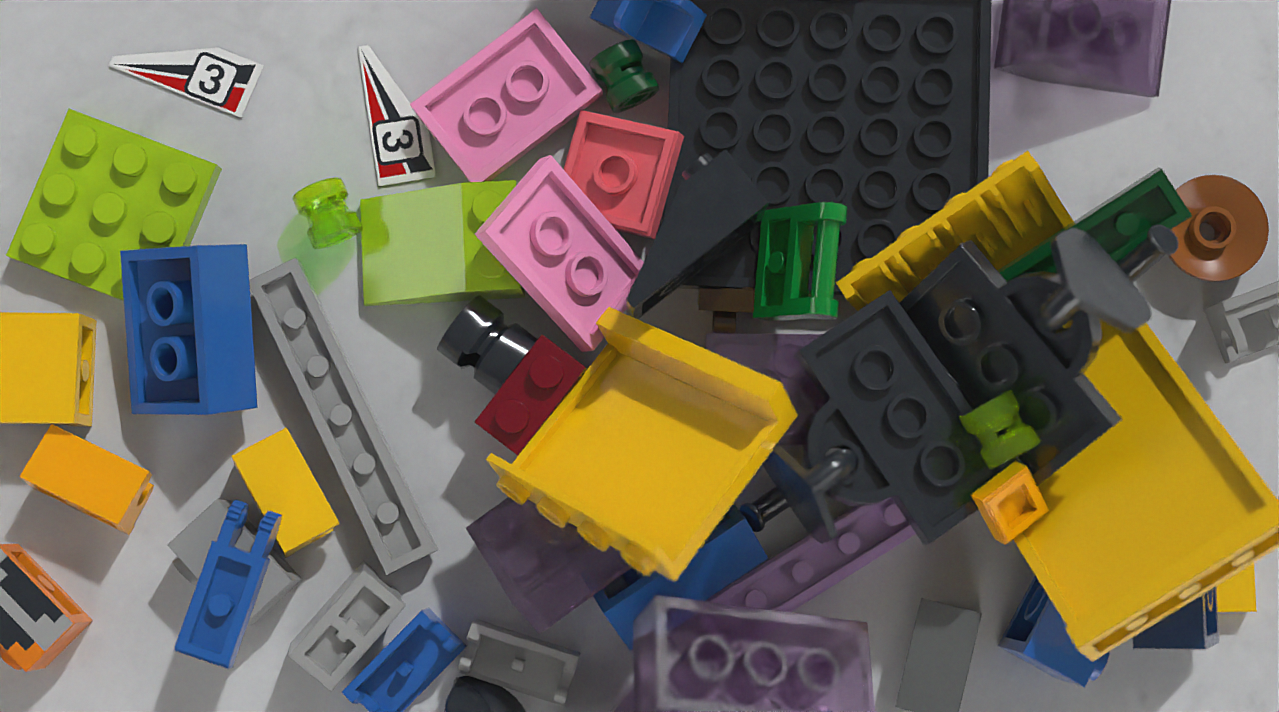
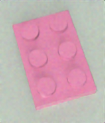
[410,8,603,182]
[475,155,644,352]

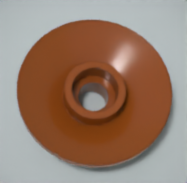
[1168,175,1269,282]

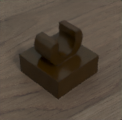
[697,285,755,337]

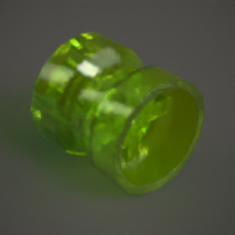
[292,177,363,249]
[960,390,1041,469]

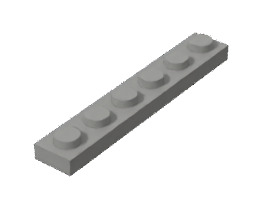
[249,258,438,575]

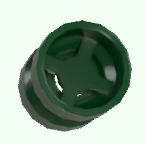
[589,39,660,113]

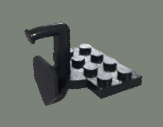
[899,225,1179,486]
[740,290,1011,545]

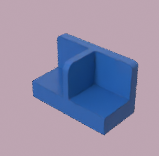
[590,0,707,63]

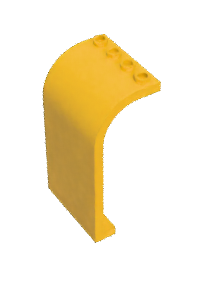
[836,150,1279,661]

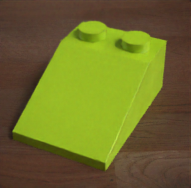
[360,180,525,306]

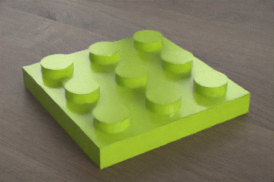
[6,108,222,301]

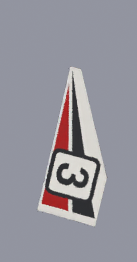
[358,45,436,186]
[108,47,264,118]

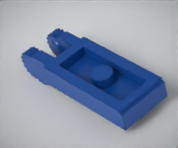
[174,499,282,669]

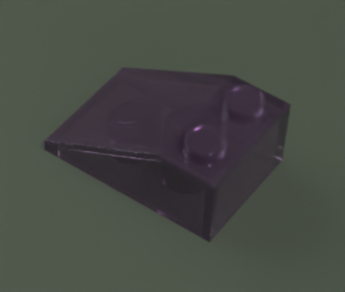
[994,0,1171,98]

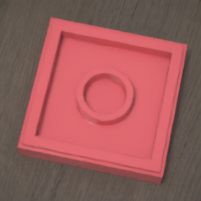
[563,110,684,240]

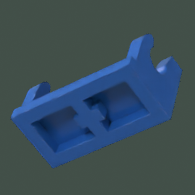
[342,608,467,712]

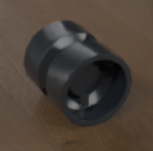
[437,295,538,394]

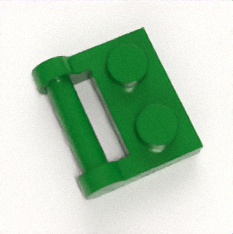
[753,202,847,321]

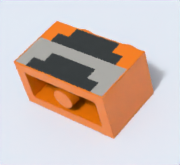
[0,544,93,672]

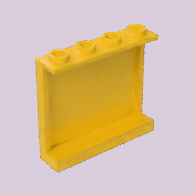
[486,307,798,582]

